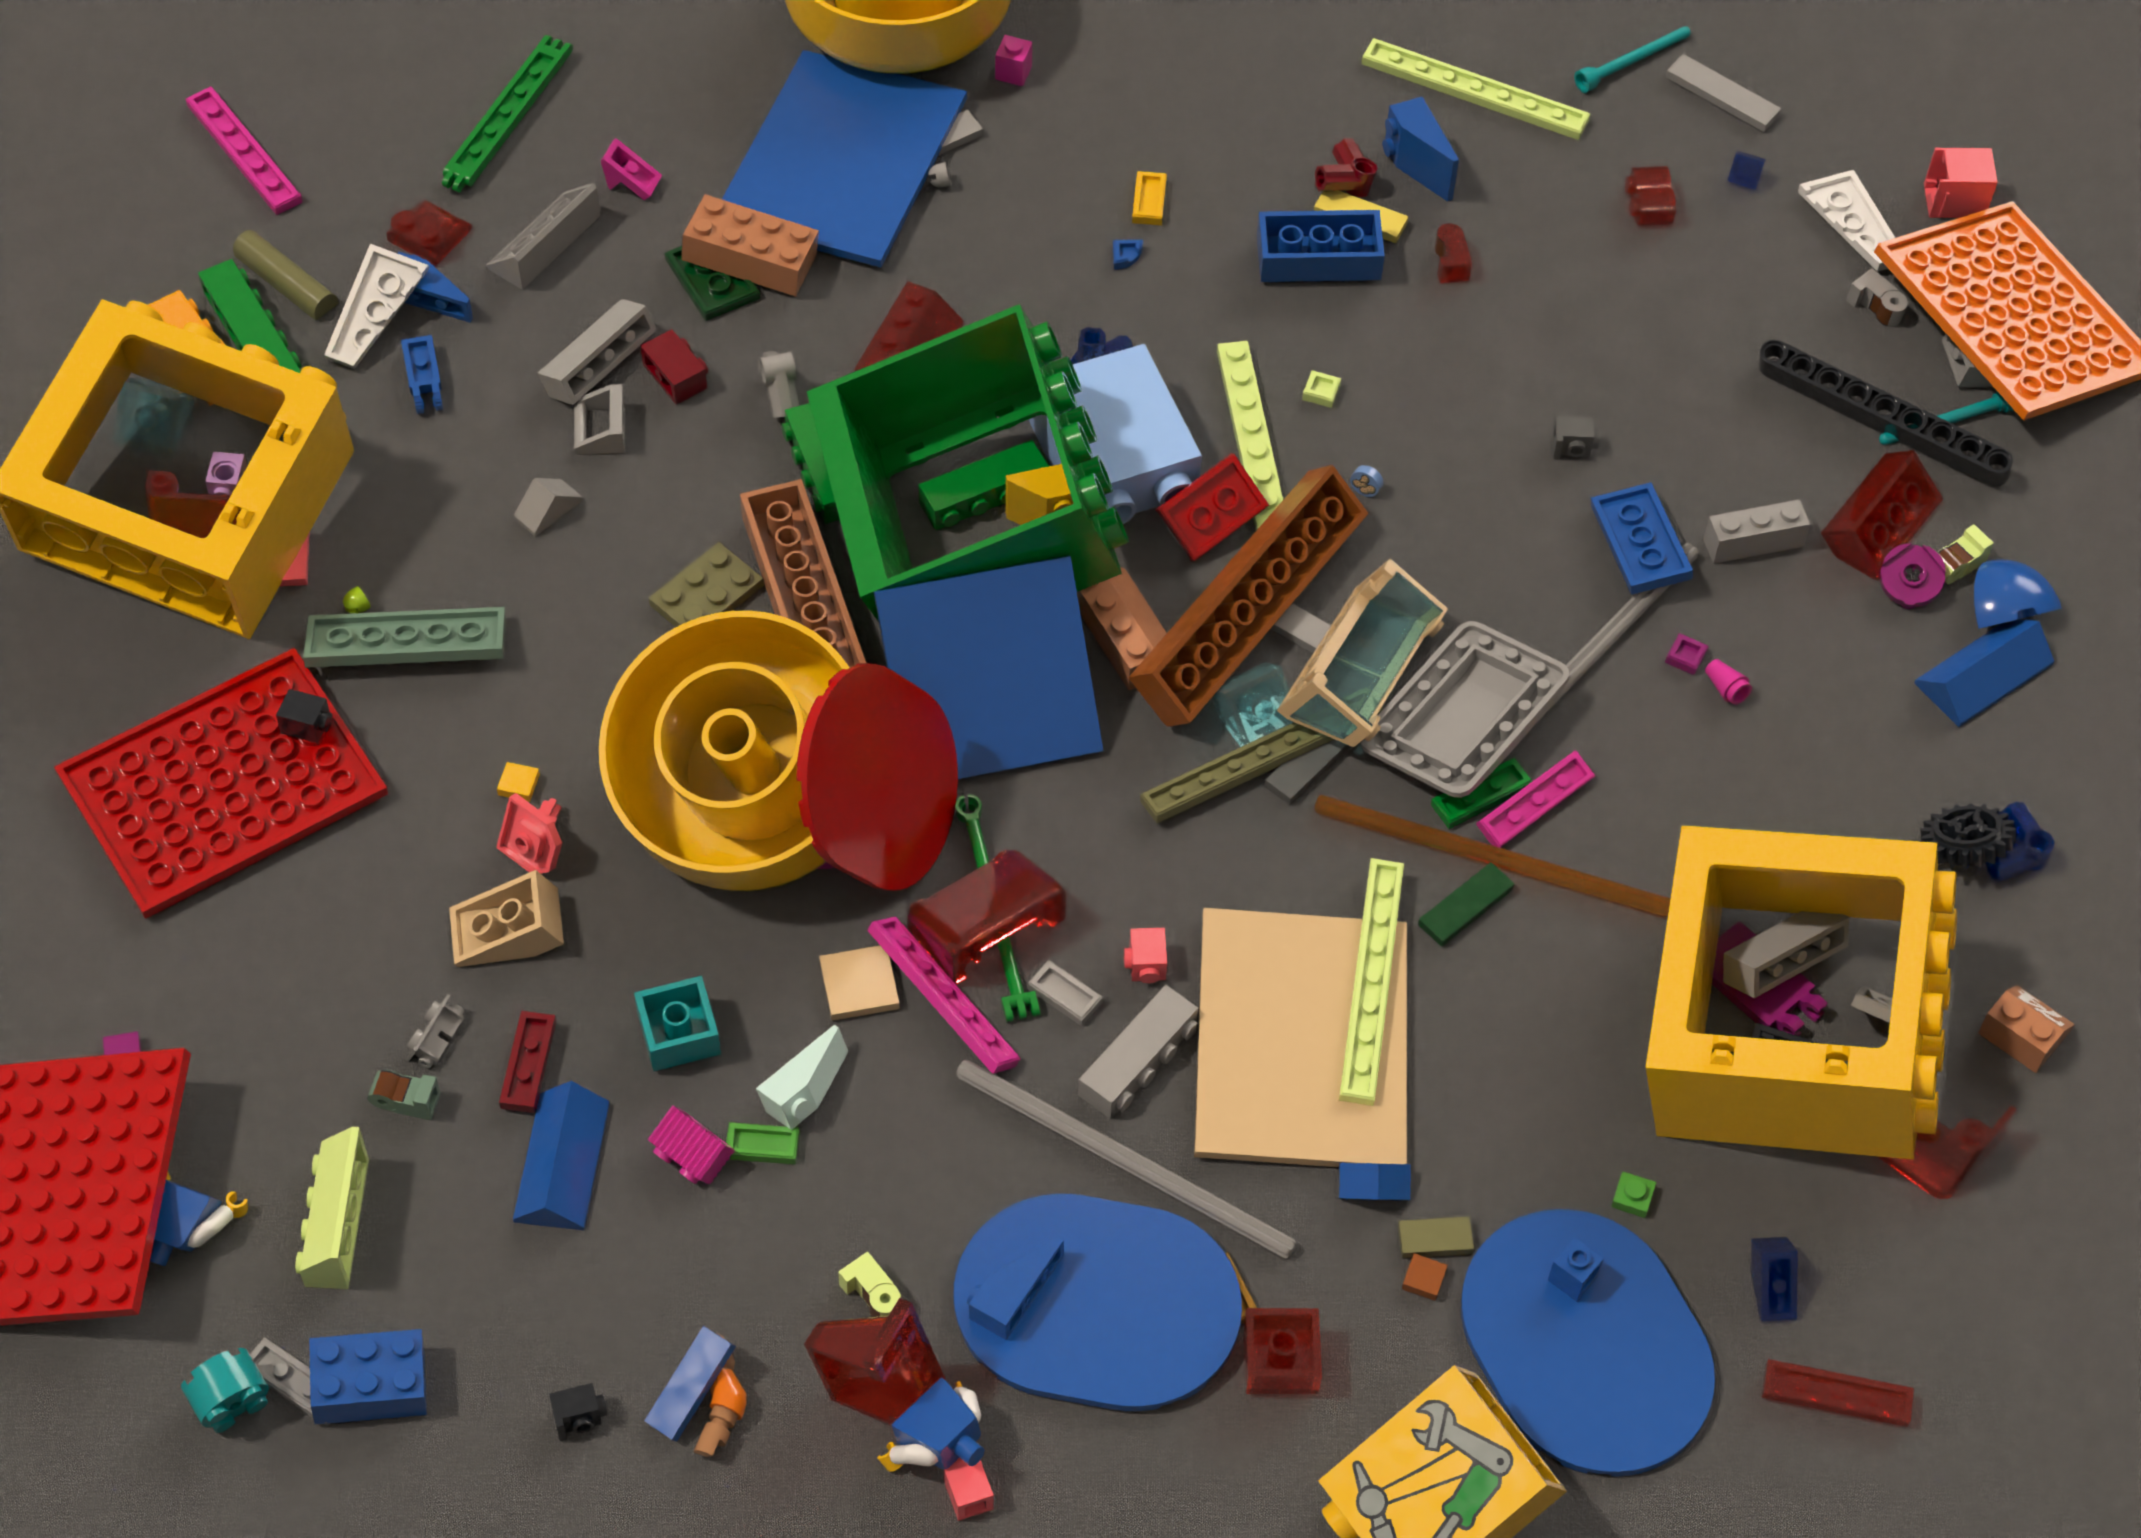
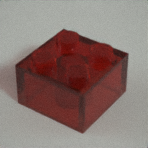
[1243,1308,1322,1394]

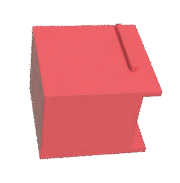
[1924,148,1998,218]

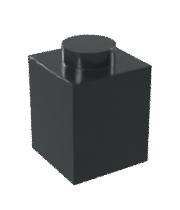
[276,689,333,743]

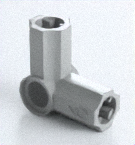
[757,351,799,418]

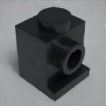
[549,1383,608,1441]

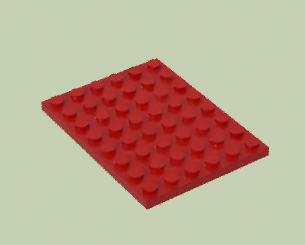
[54,647,389,919]
[0,1047,191,1325]

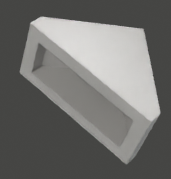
[514,478,583,537]

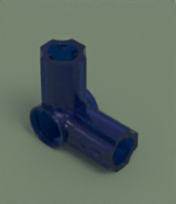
[1071,326,1133,364]
[1986,801,2055,882]

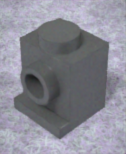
[1552,416,1600,460]

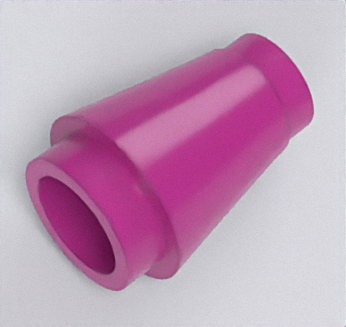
[1705,659,1752,705]

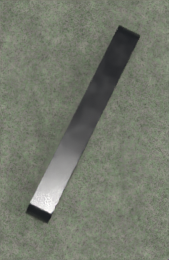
[1759,340,2013,487]

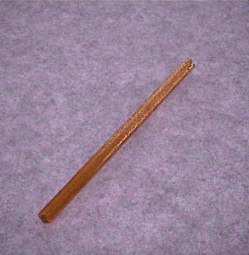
[1314,795,1671,916]

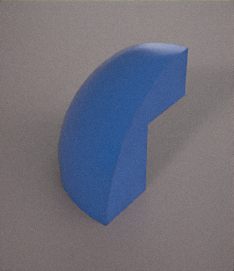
[1974,559,2062,629]

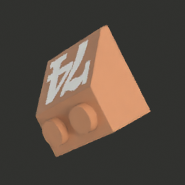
[1978,985,2075,1073]

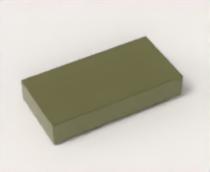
[1398,1217,1474,1259]

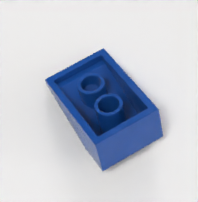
[1382,97,1459,202]

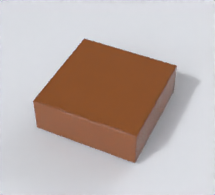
[1402,1253,1448,1301]

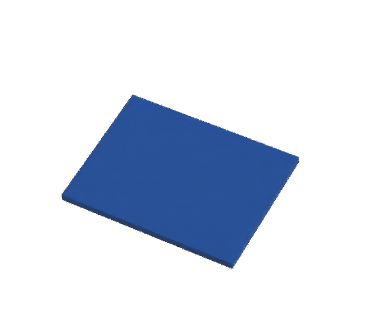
[722,50,967,267]

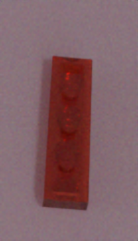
[1762,1359,1914,1427]

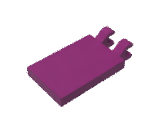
[1712,921,1828,1036]

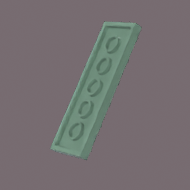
[303,607,506,668]

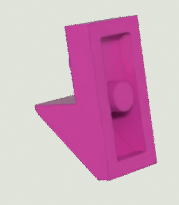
[601,138,662,201]

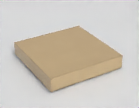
[819,945,900,1021]

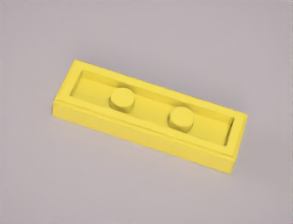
[1314,191,1408,244]

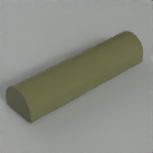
[233,230,339,321]

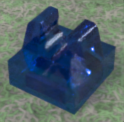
[1727,150,1766,190]

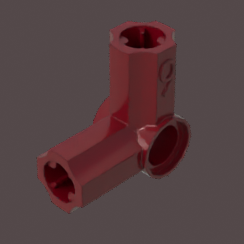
[1315,138,1378,197]

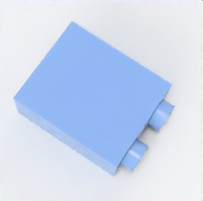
[1029,343,1202,524]

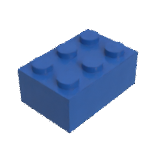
[309,1329,427,1425]

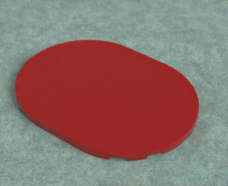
[796,663,958,891]

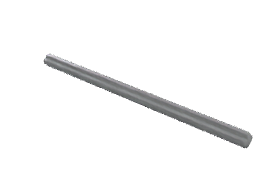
[1537,543,1699,722]
[956,1060,1296,1258]

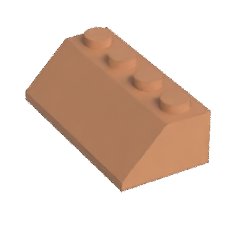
[1077,567,1167,690]

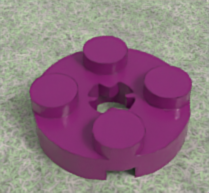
[1880,543,1946,609]

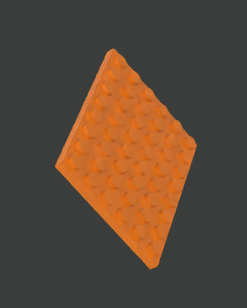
[1874,201,2141,421]

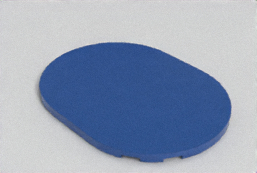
[954,1194,1242,1411]
[1461,1209,1715,1477]

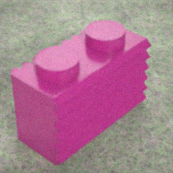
[648,1105,735,1184]

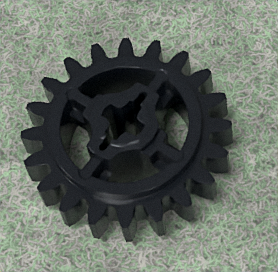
[1920,803,2016,869]

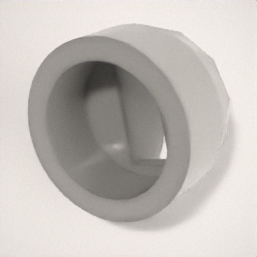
[928,162,951,188]

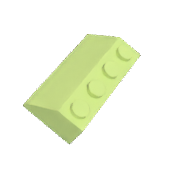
[295,1127,369,1289]

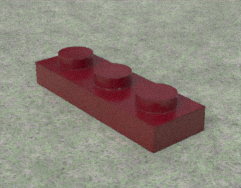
[499,1011,557,1113]

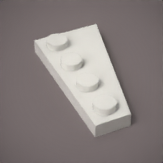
[1798,170,1895,271]

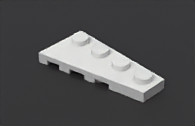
[324,244,429,369]

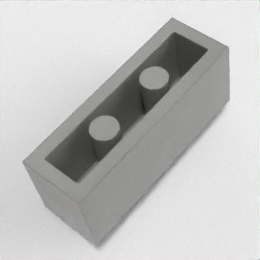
[1703,499,1810,564]

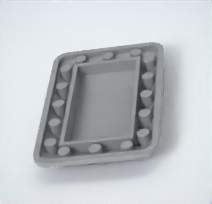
[1360,621,1569,797]

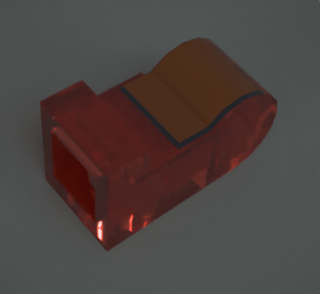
[1435,223,1472,284]

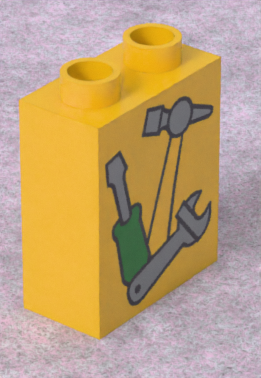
[1318,1365,1567,1538]

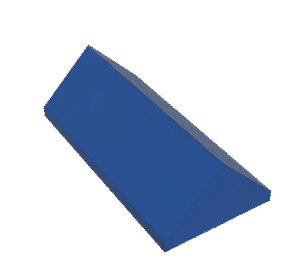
[1914,619,2054,727]
[513,1081,610,1231]

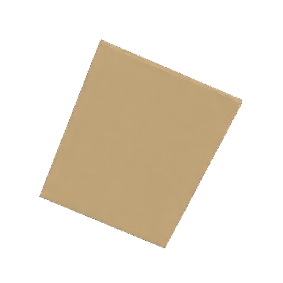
[1194,908,1407,1167]

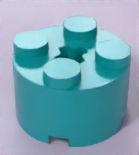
[181,1348,269,1433]

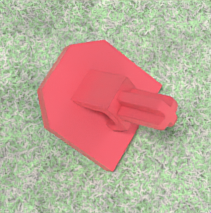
[496,793,562,874]

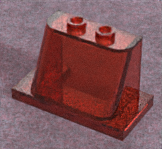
[804,1298,945,1424]

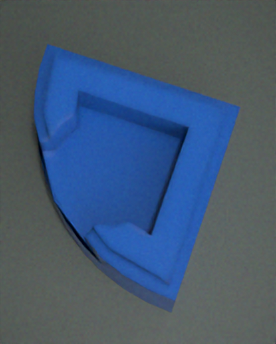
[1113,240,1143,270]

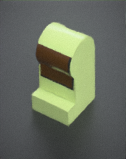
[1937,524,1994,584]
[838,1251,901,1324]

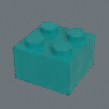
[634,976,721,1072]

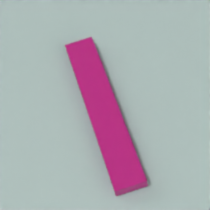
[185,86,303,216]
[867,916,1021,1074]

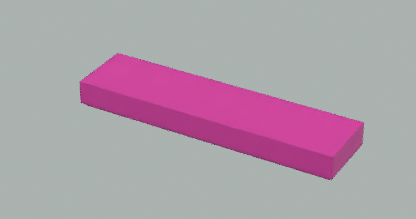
[1476,750,1595,851]

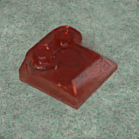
[386,199,473,267]

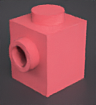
[1124,928,1167,984]

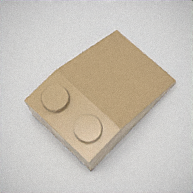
[449,870,564,967]

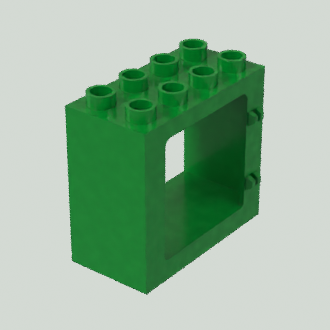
[807,304,1129,622]

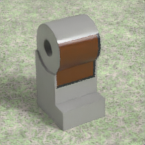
[1846,268,1908,327]

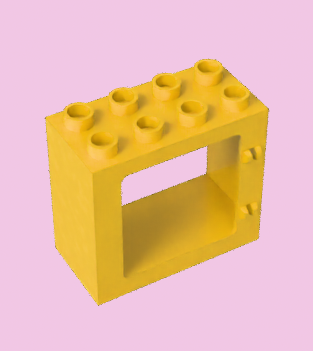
[0,299,354,640]
[1645,825,1957,1160]

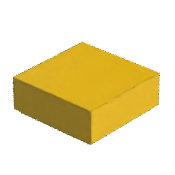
[497,762,540,802]

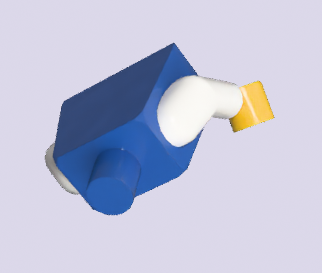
[150,1171,248,1266]
[877,1377,985,1472]

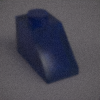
[1751,1237,1798,1321]

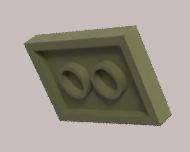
[648,542,764,627]

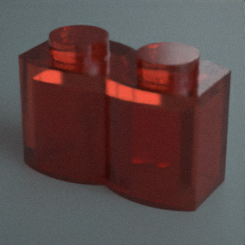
[1625,166,1676,225]

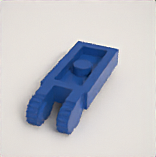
[401,335,443,414]

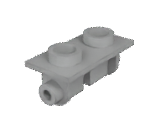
[406,994,464,1068]

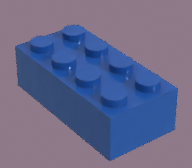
[1257,210,1385,282]

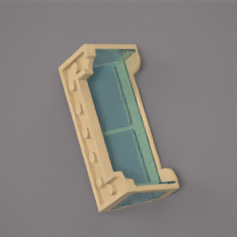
[1277,559,1448,747]

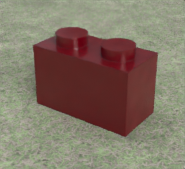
[641,329,709,405]

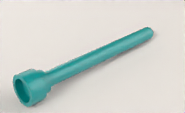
[1574,26,1691,93]
[1879,391,2013,445]

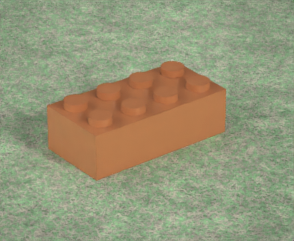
[681,194,819,296]

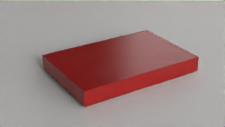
[1156,453,1269,561]

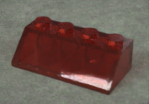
[855,281,964,371]
[1821,450,1943,580]

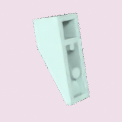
[756,1025,849,1130]

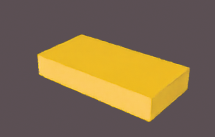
[1132,171,1167,226]

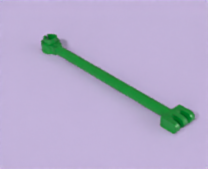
[955,794,1040,1022]

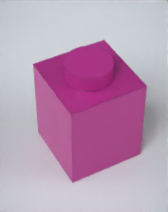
[995,35,1033,87]

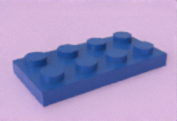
[1591,482,1693,595]

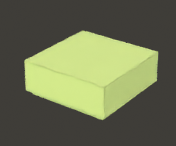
[1302,370,1341,408]

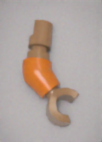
[693,1333,747,1457]

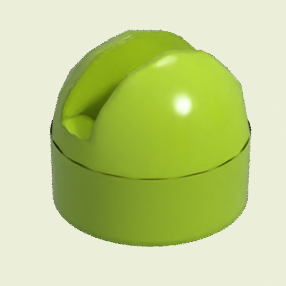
[343,586,371,614]

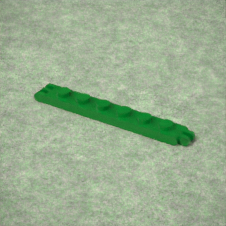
[442,35,573,192]

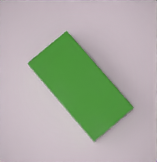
[726,1122,800,1165]

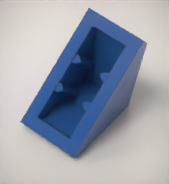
[1339,1163,1411,1200]

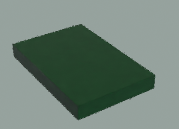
[664,246,760,321]

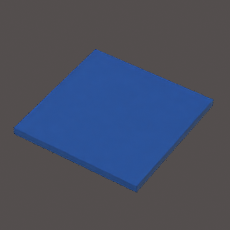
[874,555,1104,779]

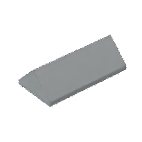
[486,183,601,290]

